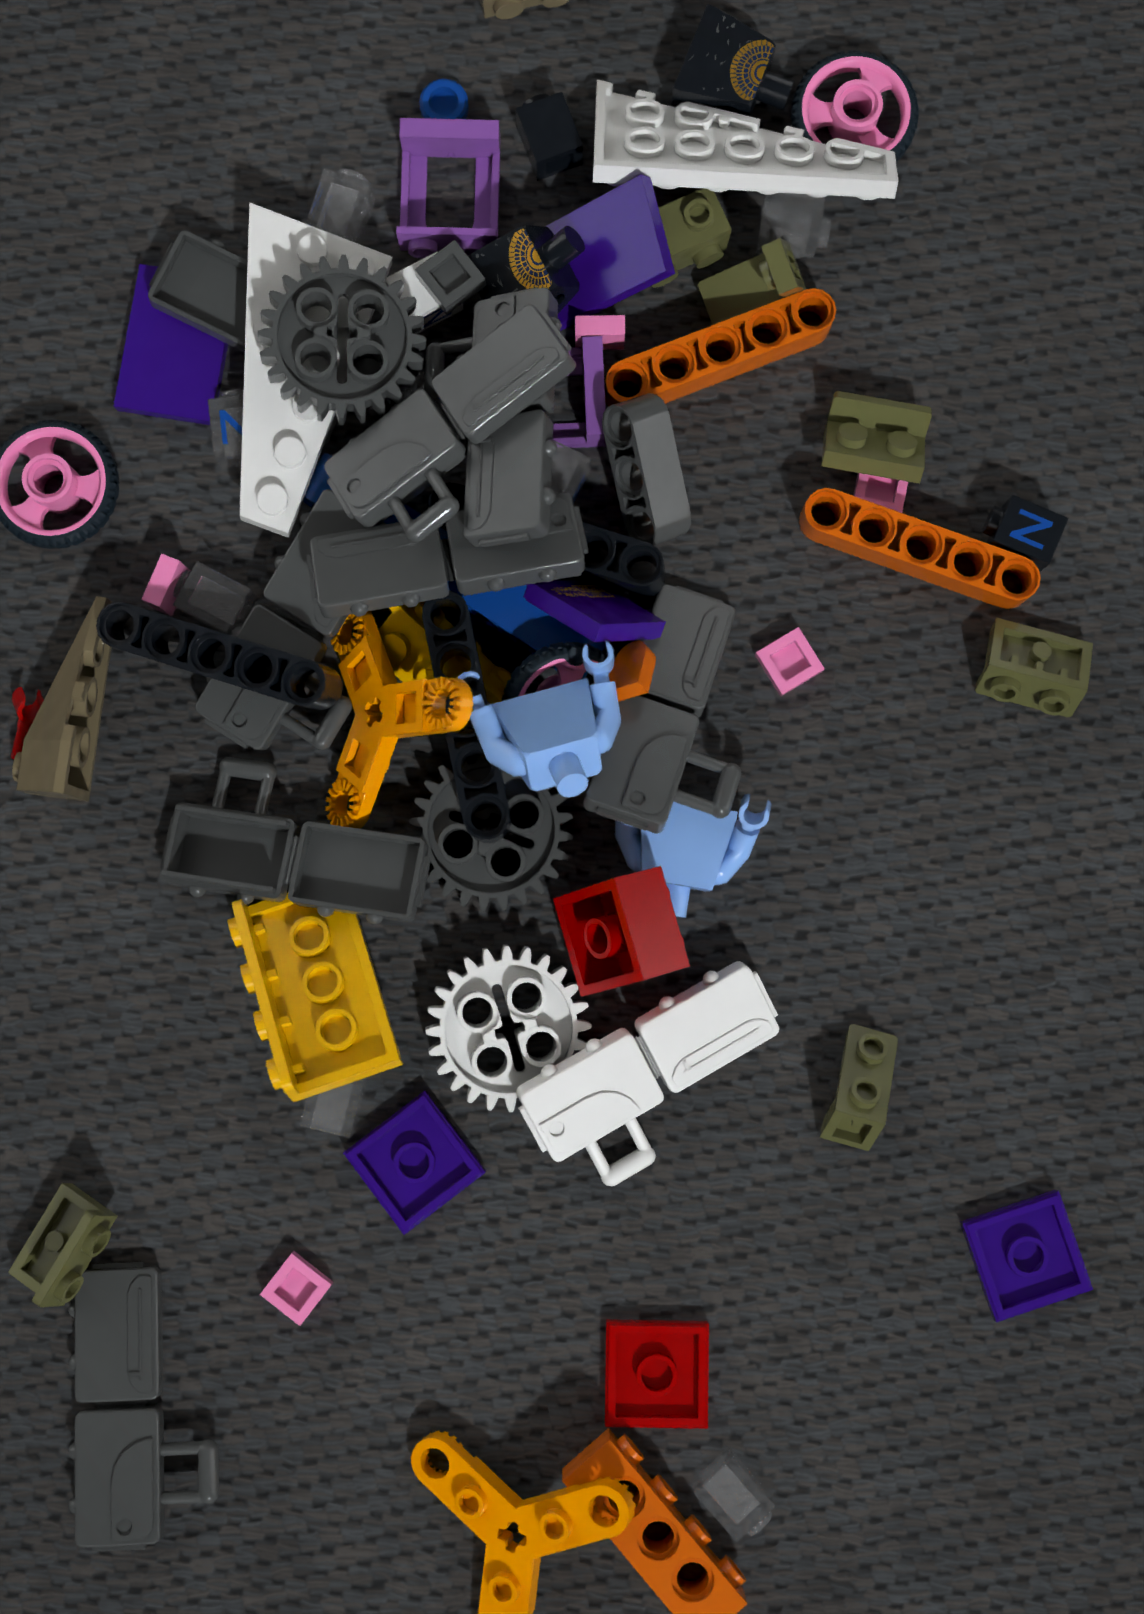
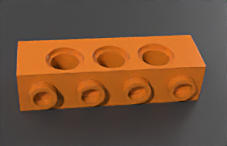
[562,1428,748,1614]

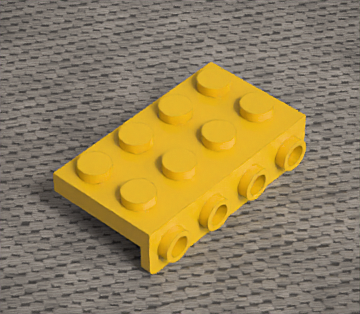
[227,893,403,1102]

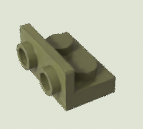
[821,391,932,484]
[975,617,1093,717]

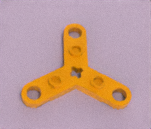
[325,611,473,829]
[411,1430,636,1614]

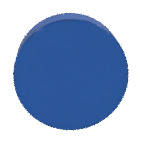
[419,79,469,119]

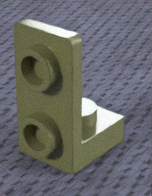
[698,238,806,325]
[820,1024,898,1151]

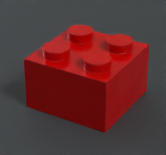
[553,866,690,997]

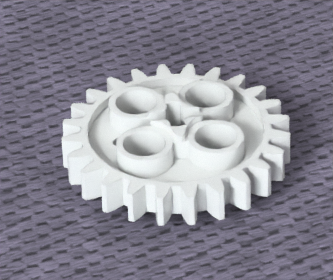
[425,944,592,1112]

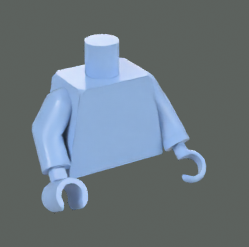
[457,641,621,797]
[615,794,771,918]

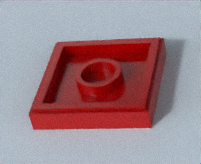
[605,1319,709,1429]

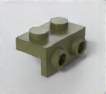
[652,188,732,288]
[8,1183,118,1308]

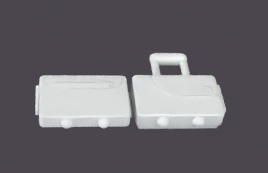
[516,961,779,1187]

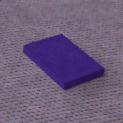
[545,174,675,331]
[113,264,228,426]

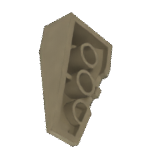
[12,596,113,802]

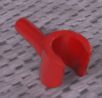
[10,687,44,759]

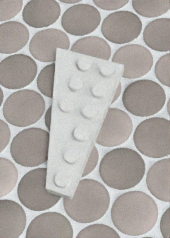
[593,79,898,200]
[240,202,392,538]

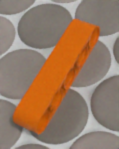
[605,288,836,407]
[799,488,1041,609]

